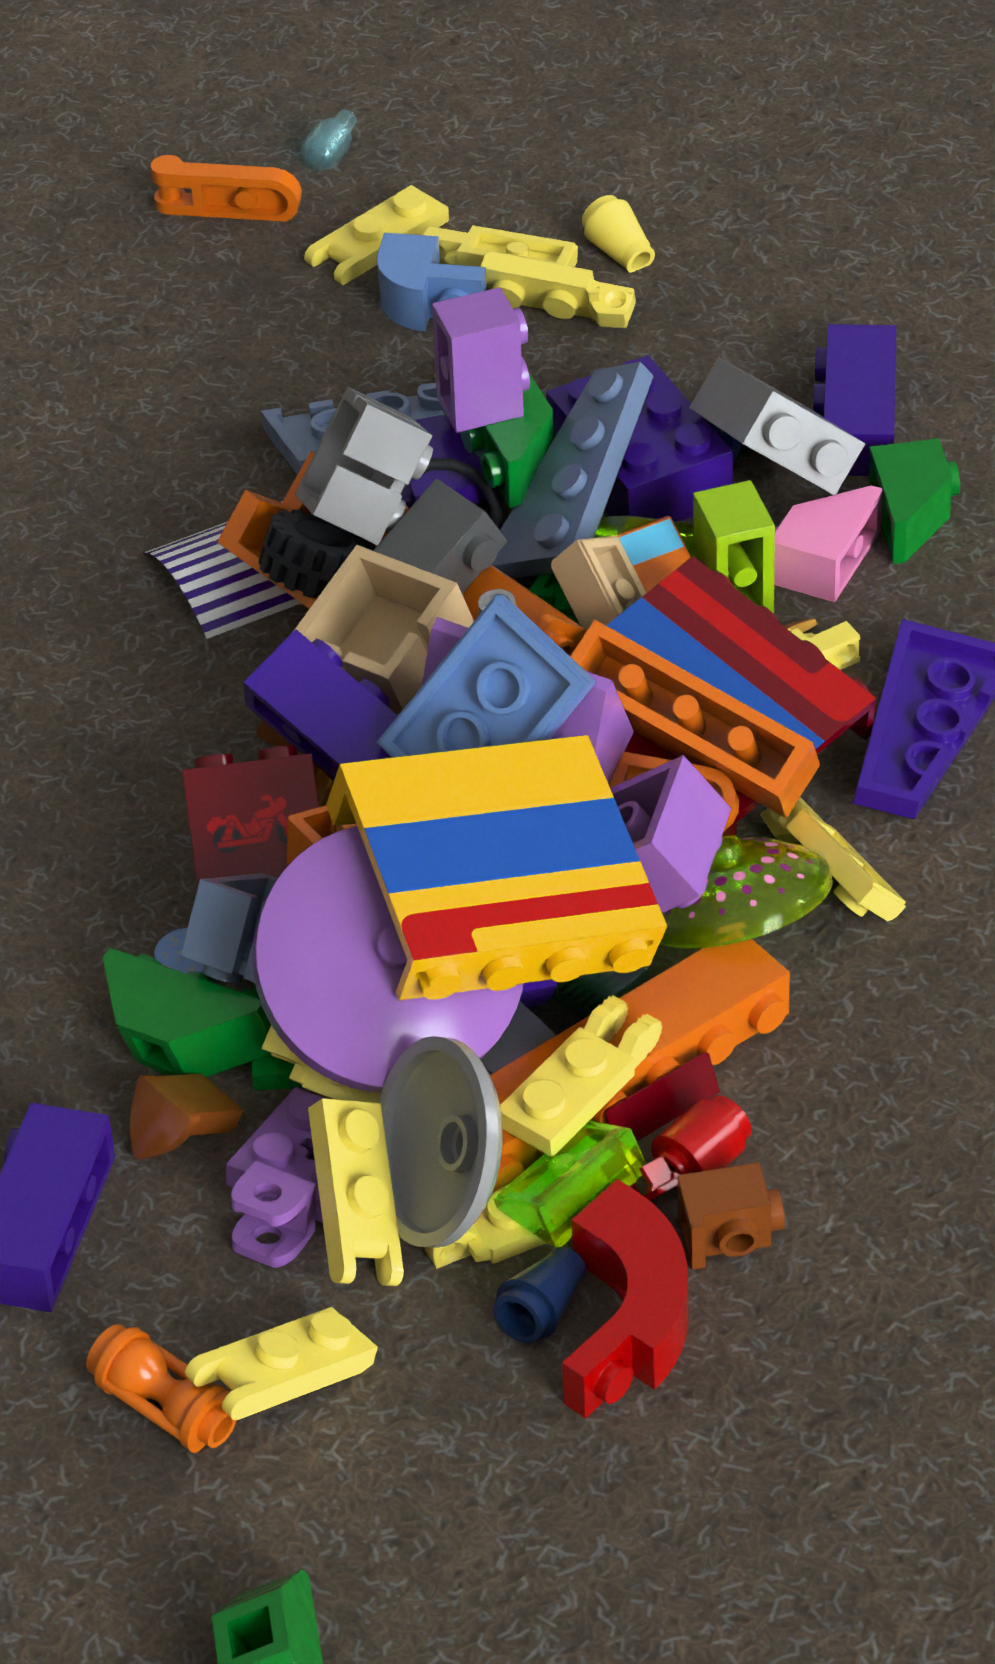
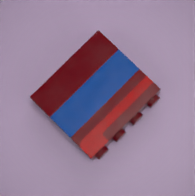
[569,556,876,863]

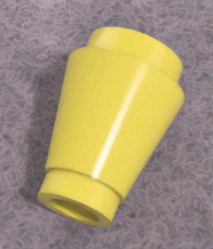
[582,195,655,273]

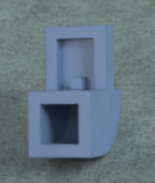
[377,233,487,331]

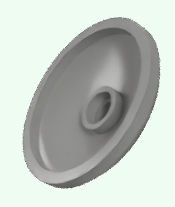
[378,1036,503,1248]

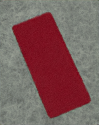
[605,1052,720,1153]

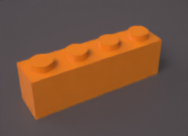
[570,619,820,818]

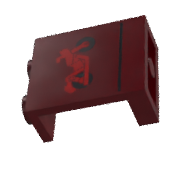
[182,745,319,887]

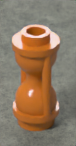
[86,1324,237,1453]

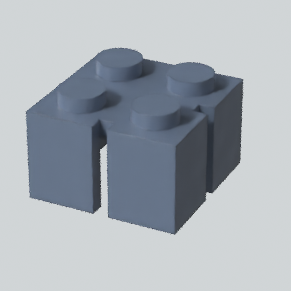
[180,873,278,983]

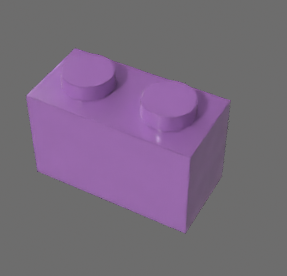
[432,287,530,433]

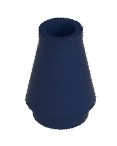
[493,1246,586,1343]

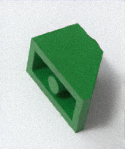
[869,438,960,564]

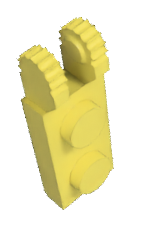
[500,995,663,1157]

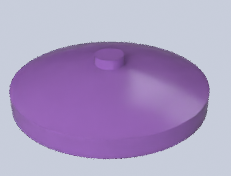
[252,826,524,1093]

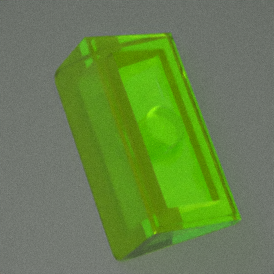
[493,1121,646,1248]

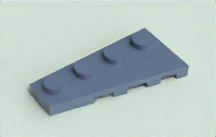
[492,362,653,579]

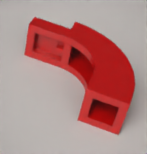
[562,1179,689,1419]

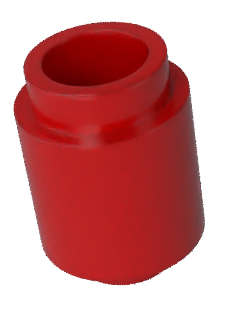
[651,1095,751,1189]

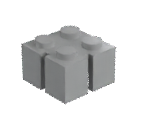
[295,387,433,545]

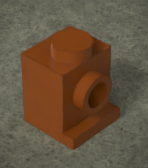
[677,1162,785,1270]

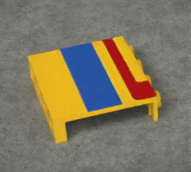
[326,735,667,1001]

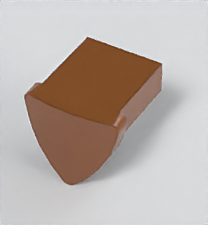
[130,1074,244,1159]

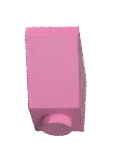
[774,485,882,602]

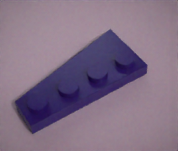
[853,619,995,820]

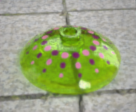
[660,835,833,948]

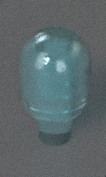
[300,109,357,170]

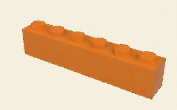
[490,927,790,1193]

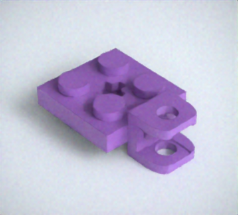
[226,1087,327,1268]

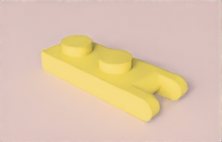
[304,185,449,285]
[308,1098,404,1286]
[185,1307,378,1420]

